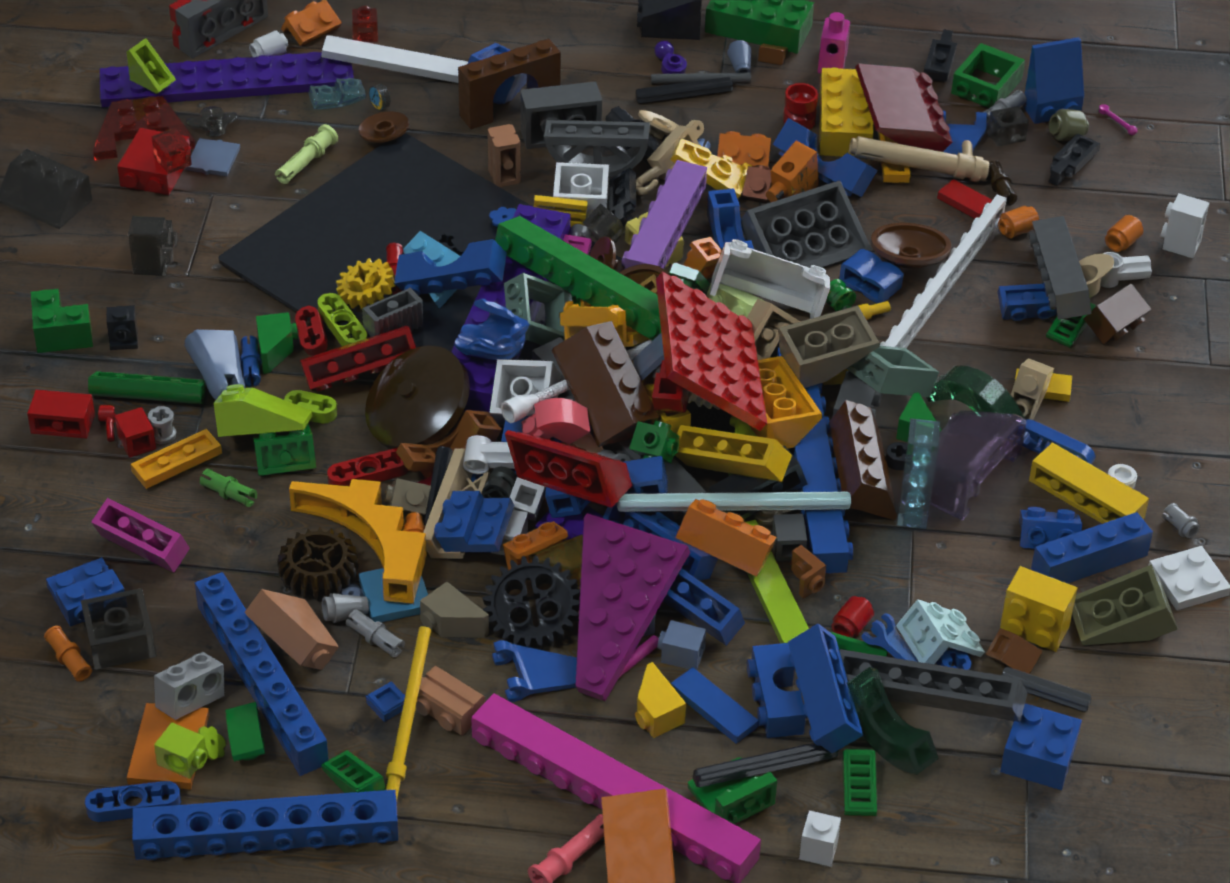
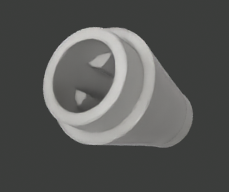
[322,593,369,624]

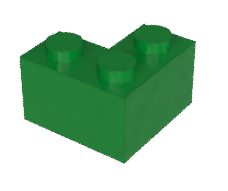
[31,289,93,353]

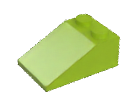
[214,384,313,437]

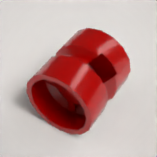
[783,83,818,130]

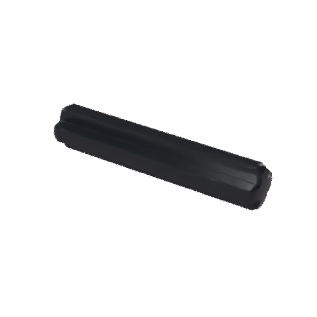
[424,446,453,526]

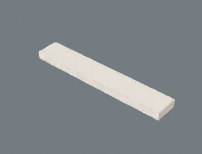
[321,35,468,83]

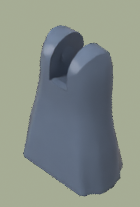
[184,329,246,400]

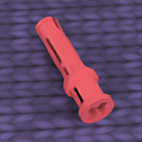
[528,814,604,883]

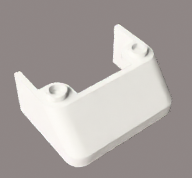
[710,239,830,319]

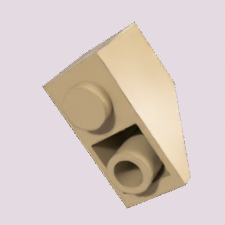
[1003,358,1055,424]

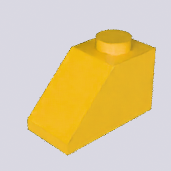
[635,662,686,738]

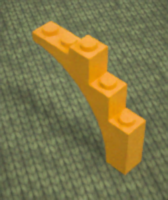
[289,479,427,604]

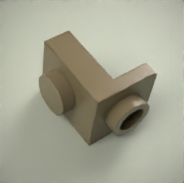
[384,478,431,516]

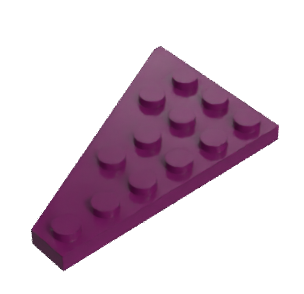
[576,513,690,701]

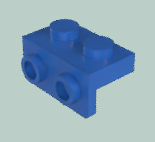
[997,284,1057,321]
[1019,507,1082,549]

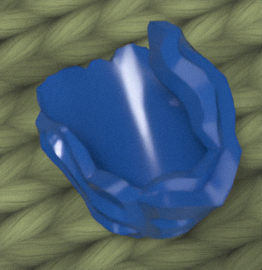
[454,299,530,360]

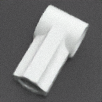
[1100,252,1152,288]
[463,435,515,474]

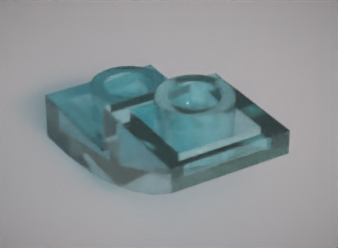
[308,78,366,109]

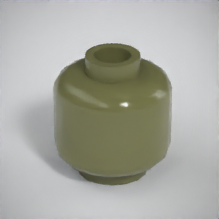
[1049,109,1089,142]

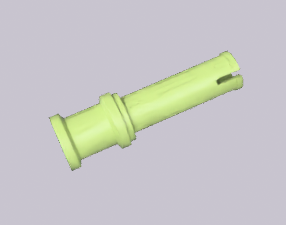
[275,124,338,184]

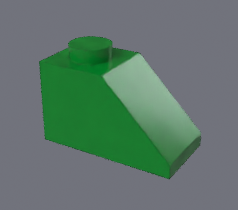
[256,312,298,374]

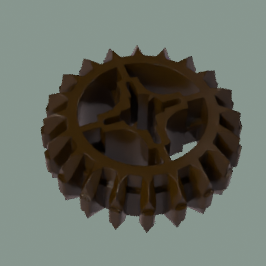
[277,527,359,600]

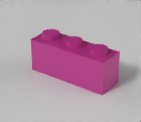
[91,498,190,573]

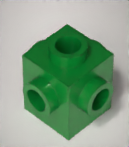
[629,421,680,463]

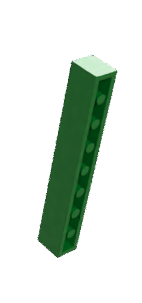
[495,216,661,341]

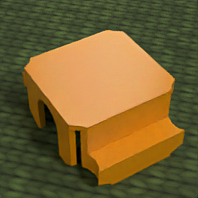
[560,299,649,347]

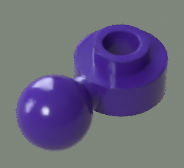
[654,41,687,74]

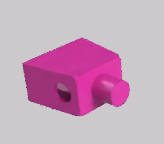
[817,12,850,74]

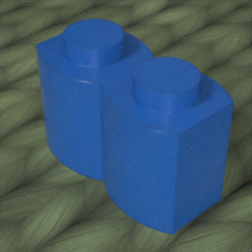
[839,249,904,303]

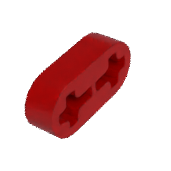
[295,306,328,356]

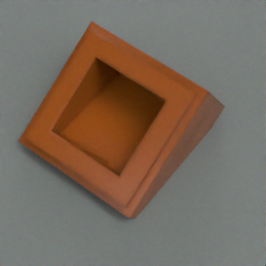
[758,44,788,65]

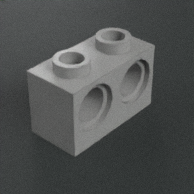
[154,652,224,720]

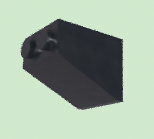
[637,0,702,40]

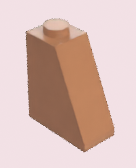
[245,589,339,670]

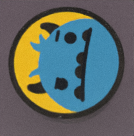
[369,84,391,111]

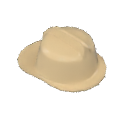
[1079,254,1115,298]

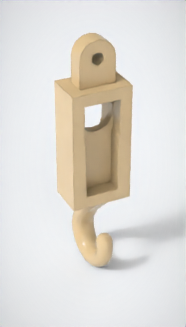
[636,120,704,196]

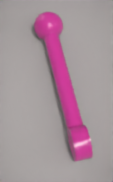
[1099,104,1138,135]

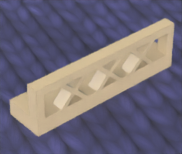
[423,449,494,558]

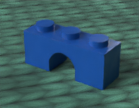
[747,643,806,738]

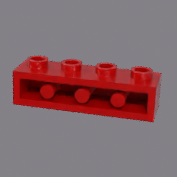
[300,326,416,392]

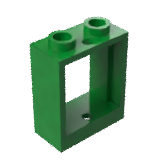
[951,43,1025,108]

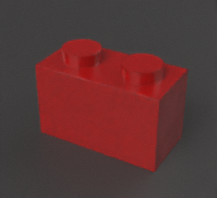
[27,389,95,439]

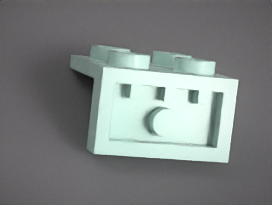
[896,599,985,664]

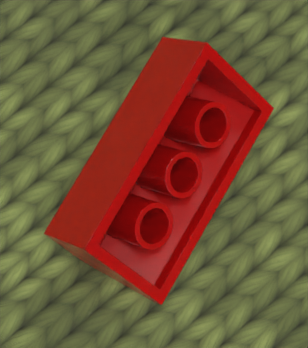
[505,430,632,508]

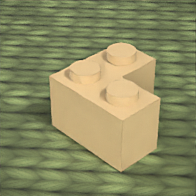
[747,299,800,360]

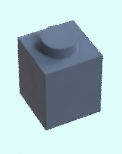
[657,621,706,670]

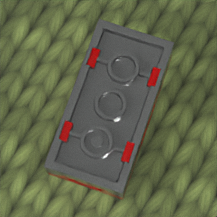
[169,0,268,59]

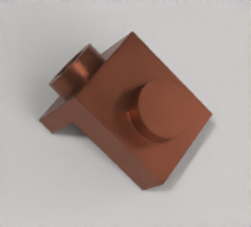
[742,165,772,203]

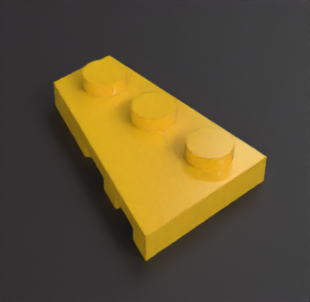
[670,139,752,199]

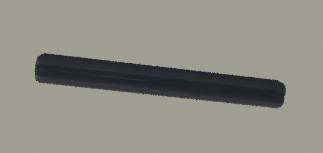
[692,743,839,788]

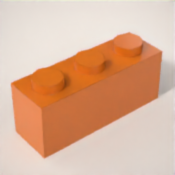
[675,499,777,577]

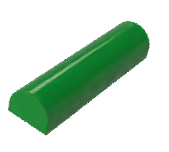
[88,371,206,404]

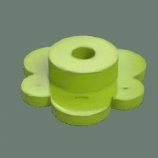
[198,726,226,760]

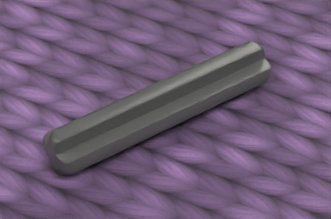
[1002,667,1092,712]

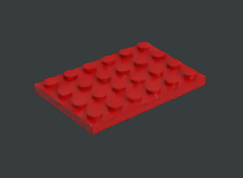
[656,271,767,431]

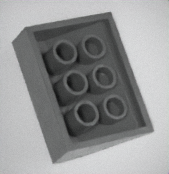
[741,180,872,268]

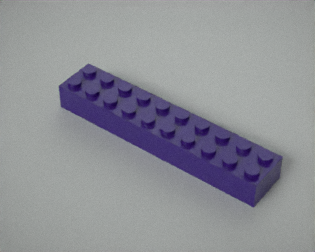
[451,204,571,415]

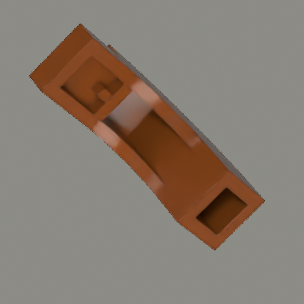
[396,410,502,478]

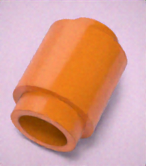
[998,206,1039,238]
[1105,215,1144,252]

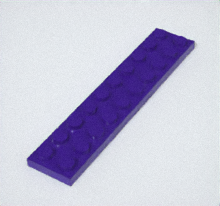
[100,52,355,107]

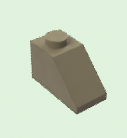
[420,582,489,638]

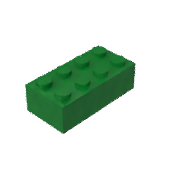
[705,0,814,54]

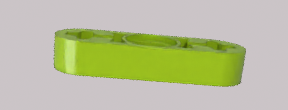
[318,293,367,346]

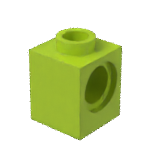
[154,722,208,779]

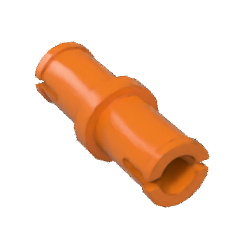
[44,626,93,682]

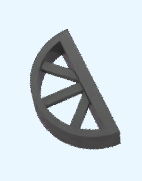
[544,120,650,177]

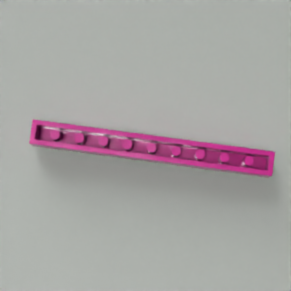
[471,693,761,883]

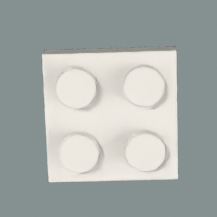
[1148,546,1230,610]

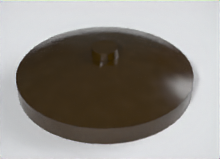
[365,346,470,449]

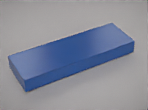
[671,667,759,744]

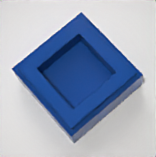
[366,681,405,722]

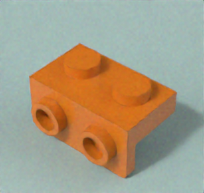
[281,0,342,47]
[717,131,771,167]
[502,521,568,570]

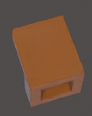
[985,628,1042,674]

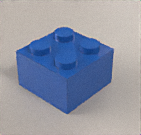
[1000,703,1082,790]

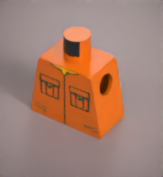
[766,140,819,202]

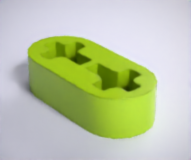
[284,390,337,424]

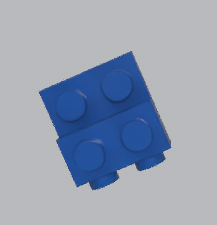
[434,491,515,552]
[46,557,127,627]

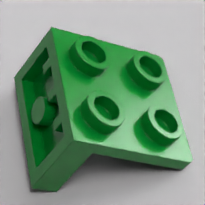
[252,424,316,476]
[688,757,777,824]

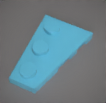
[403,231,460,309]

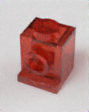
[352,6,378,42]

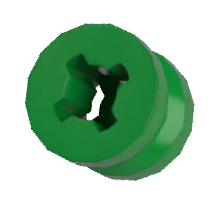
[826,279,856,312]

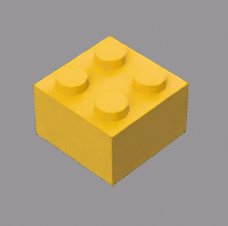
[1000,566,1078,652]

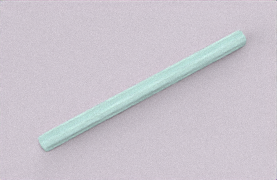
[617,492,851,512]

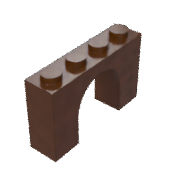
[458,39,561,129]

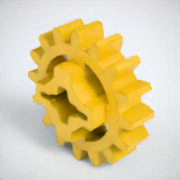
[336,258,396,309]

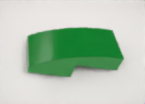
[225,702,265,762]

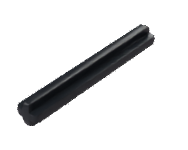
[635,77,733,104]

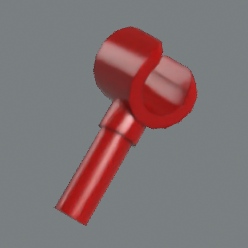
[98,405,116,442]

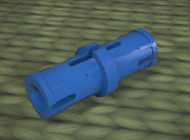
[240,336,262,387]

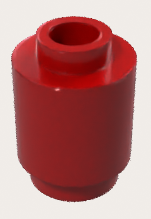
[831,596,874,638]

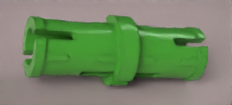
[200,469,257,507]

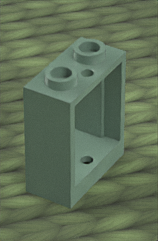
[504,273,572,345]
[846,346,939,397]

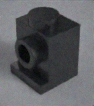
[106,305,138,350]

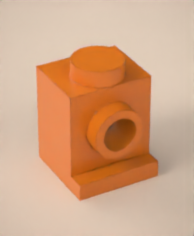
[683,237,722,279]

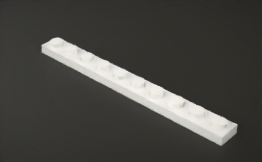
[880,195,1007,348]

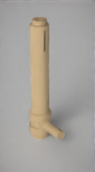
[849,136,989,182]

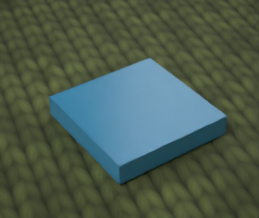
[358,568,428,622]

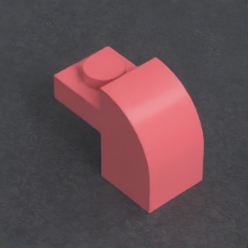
[521,398,590,445]

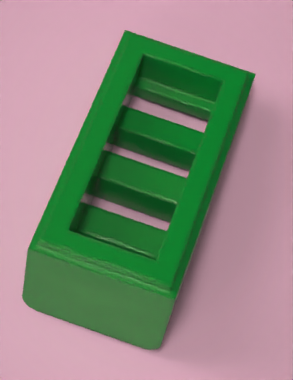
[1046,303,1096,348]
[842,749,877,816]
[321,750,386,793]

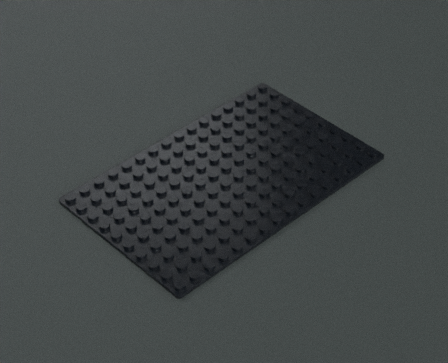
[219,133,650,444]

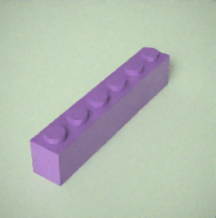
[621,160,707,269]

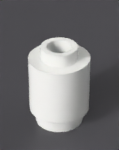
[249,30,288,57]

